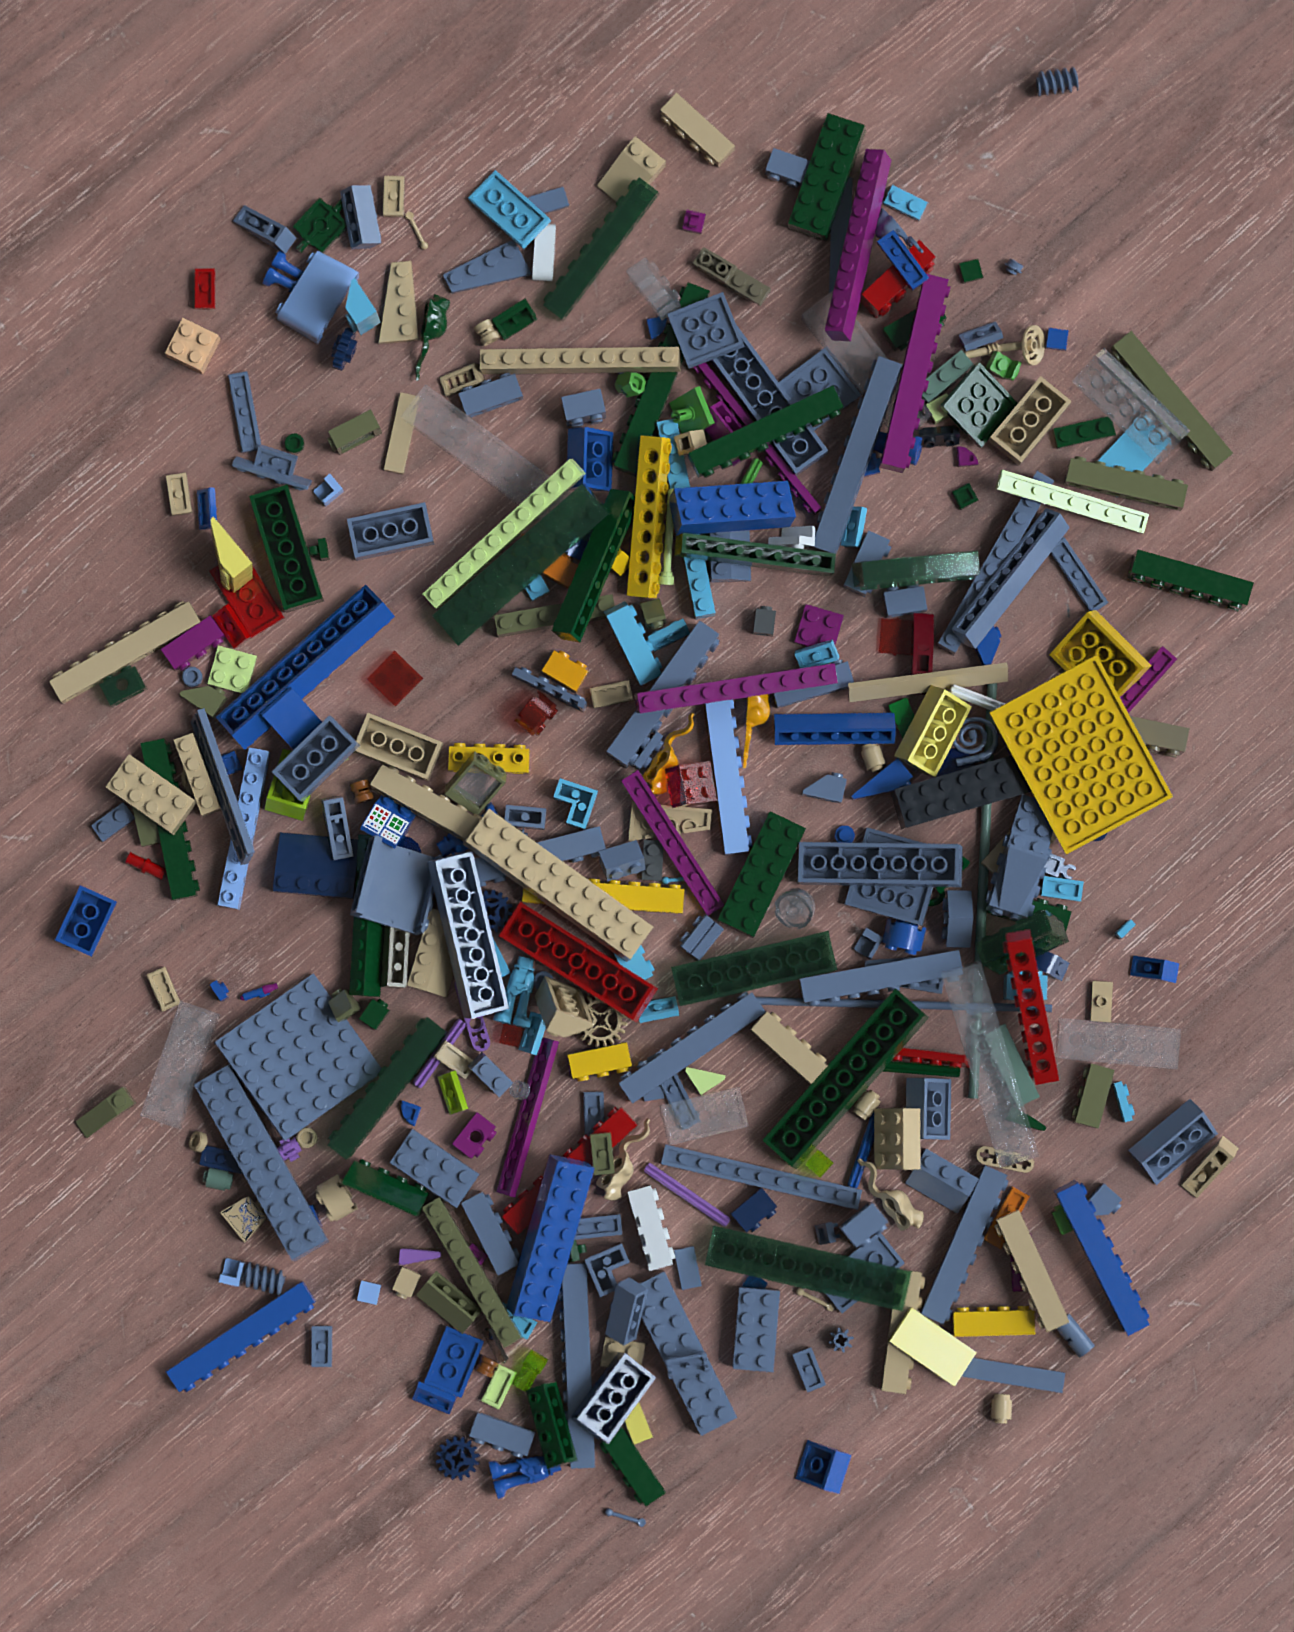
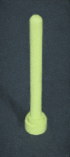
[658,488,674,585]

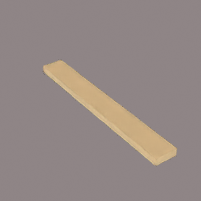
[848,663,1008,702]

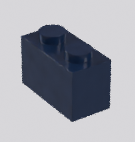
[731,1188,778,1233]

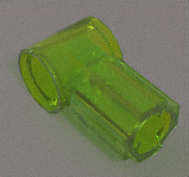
[512,1349,549,1392]

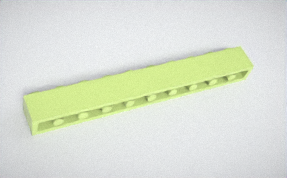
[423,459,586,608]

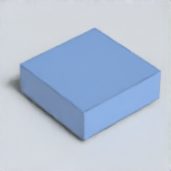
[357,1281,381,1305]

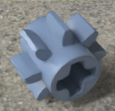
[829,1327,854,1353]

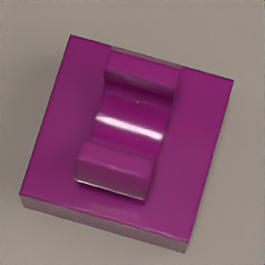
[682,210,706,234]

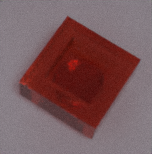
[499,1024,523,1048]

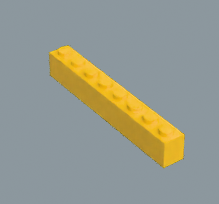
[522,879,684,914]

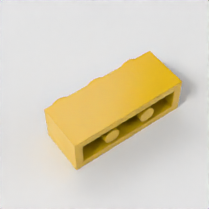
[568,1043,632,1082]

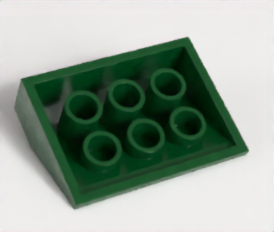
[342,1159,429,1216]

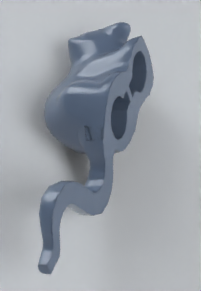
[875,208,924,253]

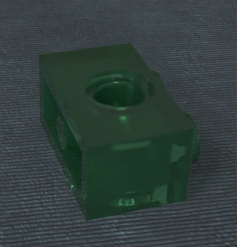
[99,665,148,707]

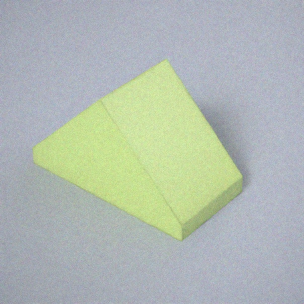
[685,1067,726,1095]

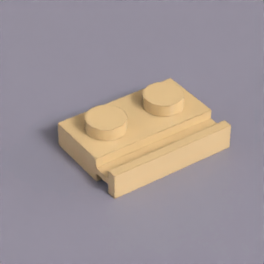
[600,1336,645,1367]

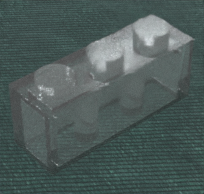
[626,257,681,321]

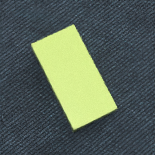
[481,1364,517,1409]

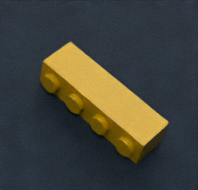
[952,1306,1035,1337]

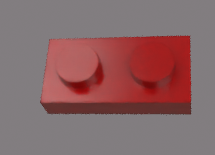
[195,268,216,309]
[212,604,251,649]

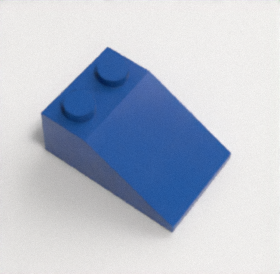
[260,687,322,750]

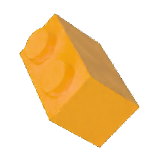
[542,650,589,693]

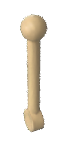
[406,212,428,249]
[796,1288,835,1311]

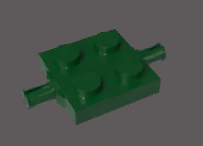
[293,197,347,253]

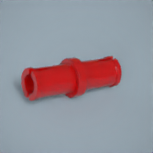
[125,852,166,880]

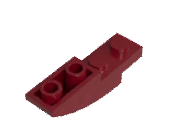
[910,613,934,695]

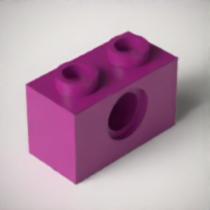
[452,1112,497,1159]

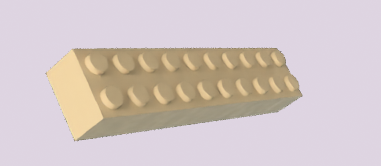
[463,809,653,962]

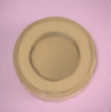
[297,1128,317,1148]
[189,1131,207,1152]

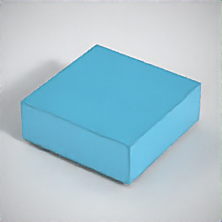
[1115,919,1136,939]

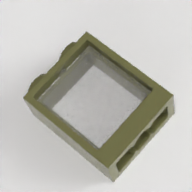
[327,409,382,455]
[445,751,507,815]

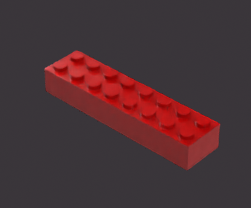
[499,902,658,1023]

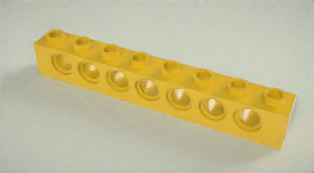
[627,436,672,598]

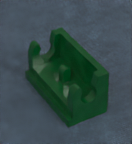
[492,298,538,341]

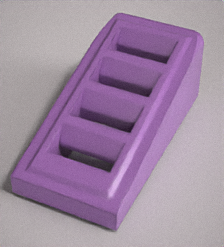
[399,1248,441,1265]

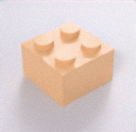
[165,318,221,374]

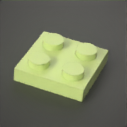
[207,646,257,694]

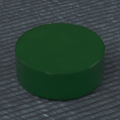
[284,433,305,454]

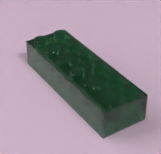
[852,550,980,591]

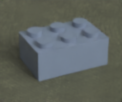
[839,1202,888,1248]

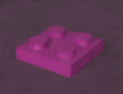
[794,604,844,647]

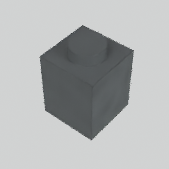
[753,606,776,637]

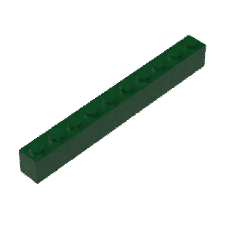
[612,282,710,477]

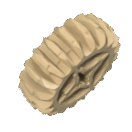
[577,996,628,1047]

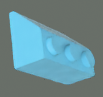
[345,278,381,335]

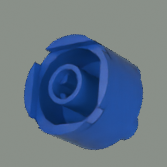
[882,918,926,955]

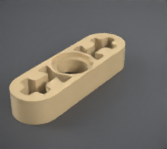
[976,1146,1034,1173]

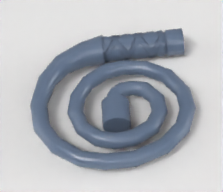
[953,717,998,767]

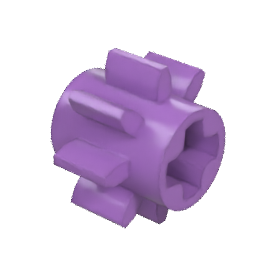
[277,1138,302,1162]

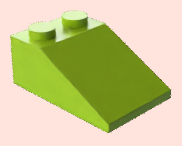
[265,749,312,821]

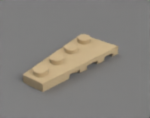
[379,261,419,344]
[628,801,712,842]

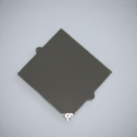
[482,1327,509,1364]

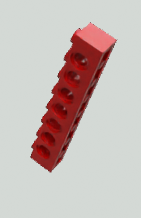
[1003,929,1059,1085]

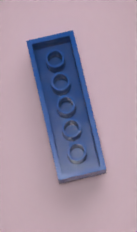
[668,481,796,535]

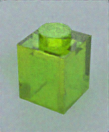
[804,1149,834,1178]

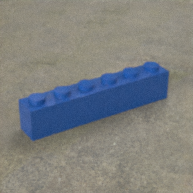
[774,713,896,745]

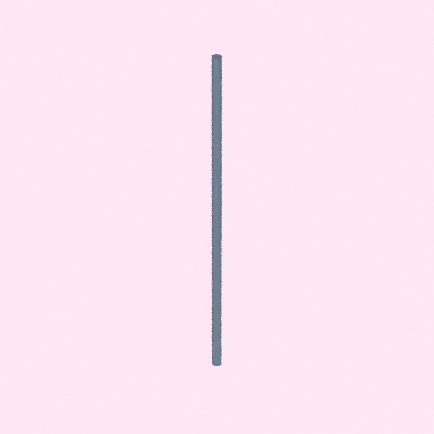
[756,997,1052,1013]

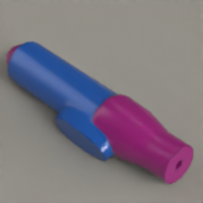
[240,983,279,1001]

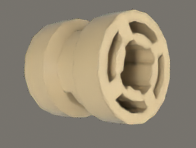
[474,319,500,346]

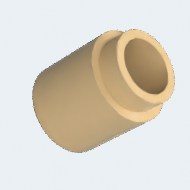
[861,744,886,773]
[853,1089,881,1120]
[991,1394,1012,1424]

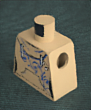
[220,1196,267,1243]

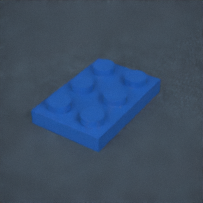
[424,1326,484,1398]

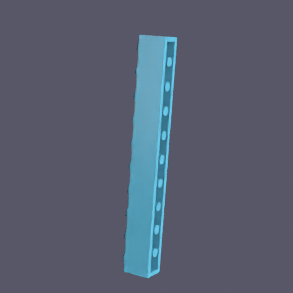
[657,418,716,619]

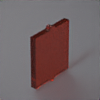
[879,617,913,656]

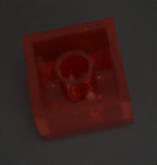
[665,761,718,808]

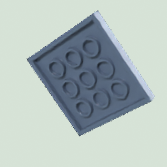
[845,828,933,926]

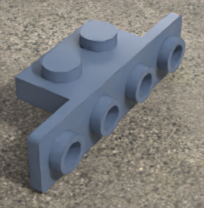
[232,444,312,490]

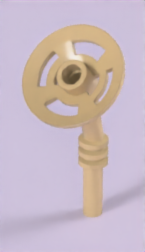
[964,325,1045,365]

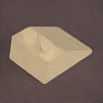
[597,136,666,211]

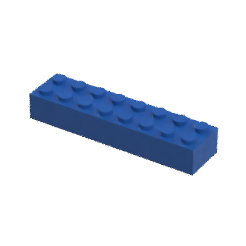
[506,1155,595,1322]

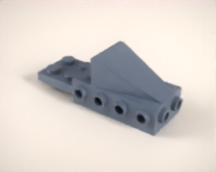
[985,794,1053,922]

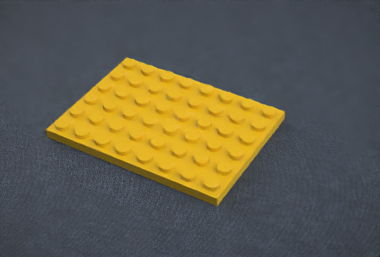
[989,655,1173,855]

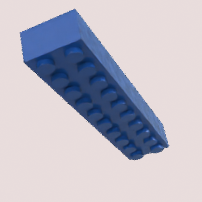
[216,584,395,750]

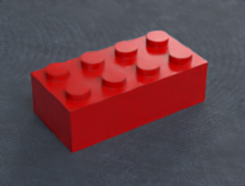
[860,240,936,318]

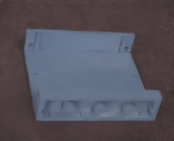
[350,835,442,935]

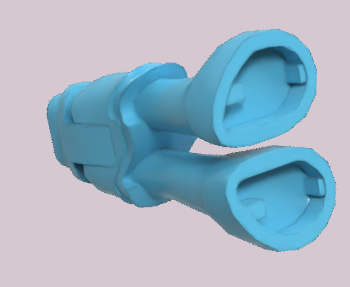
[493,956,535,1028]

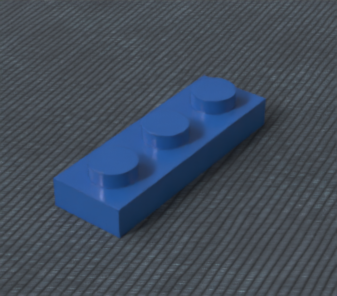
[877,230,929,291]

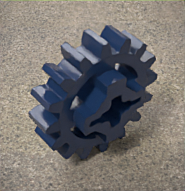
[331,327,358,371]
[483,890,513,933]
[436,1436,480,1481]

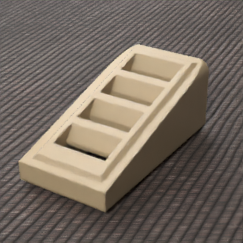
[439,363,485,396]

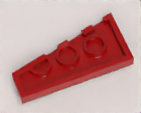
[893,1048,970,1068]

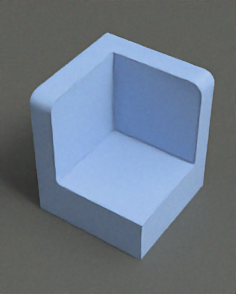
[313,474,344,507]
[219,1258,246,1287]

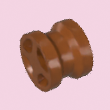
[474,1354,499,1378]

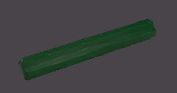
[882,1061,960,1078]

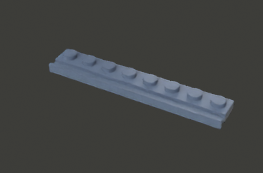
[190,708,255,865]

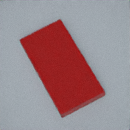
[209,550,285,639]

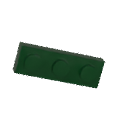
[1053,416,1116,449]

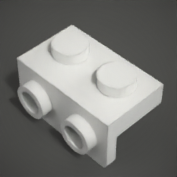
[768,526,815,549]

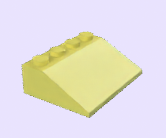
[210,517,253,593]

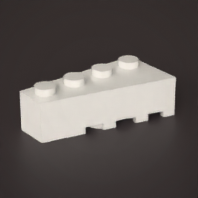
[628,1185,675,1271]

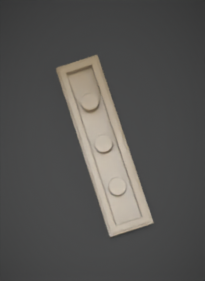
[384,392,420,475]

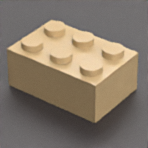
[874,1108,921,1170]

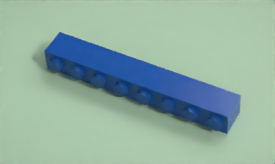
[1053,1180,1150,1336]
[166,1281,316,1393]

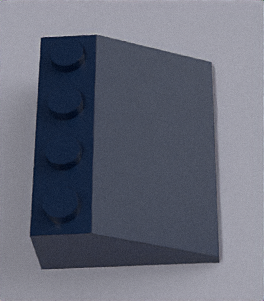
[273,832,358,899]

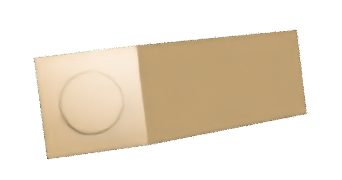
[1181,1136,1239,1198]

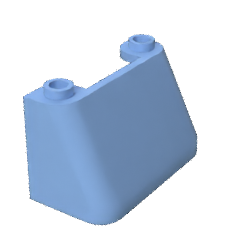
[275,251,359,344]

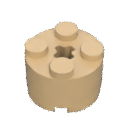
[315,1174,358,1222]

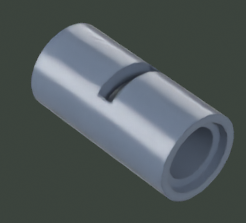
[1056,1314,1095,1358]

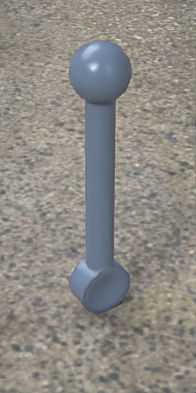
[605,1508,646,1527]

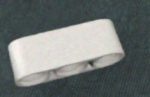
[532,224,556,281]

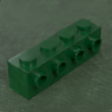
[526,1382,578,1469]

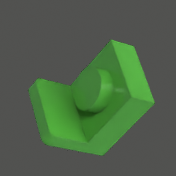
[986,351,1021,381]

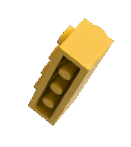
[448,743,530,774]

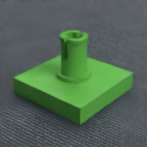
[669,387,715,434]

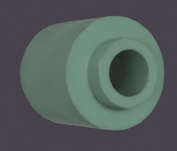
[203,1167,234,1191]

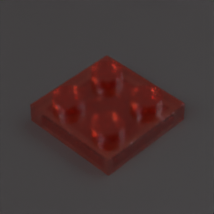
[367,650,424,707]

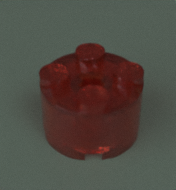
[513,690,558,736]

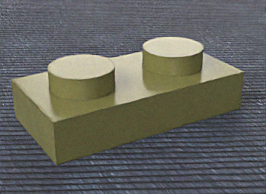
[590,1132,615,1175]

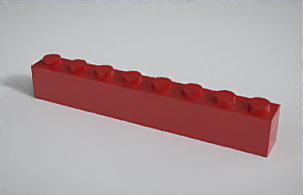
[502,1107,638,1234]

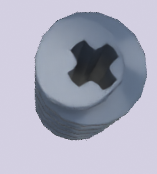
[1036,67,1079,97]
[241,1262,286,1296]

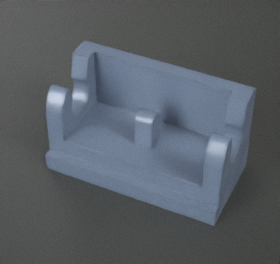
[666,1352,709,1379]

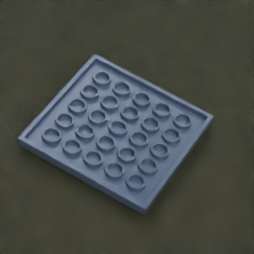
[214,973,383,1142]

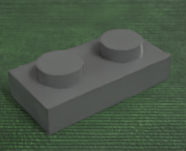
[642,840,664,881]

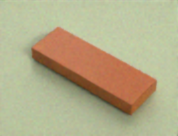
[984,1186,1030,1249]

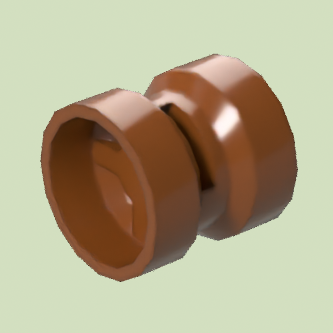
[349,779,374,804]

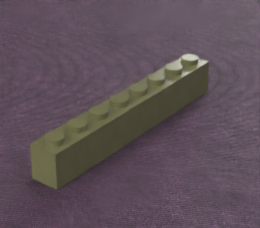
[1111,331,1233,471]
[422,1197,523,1348]

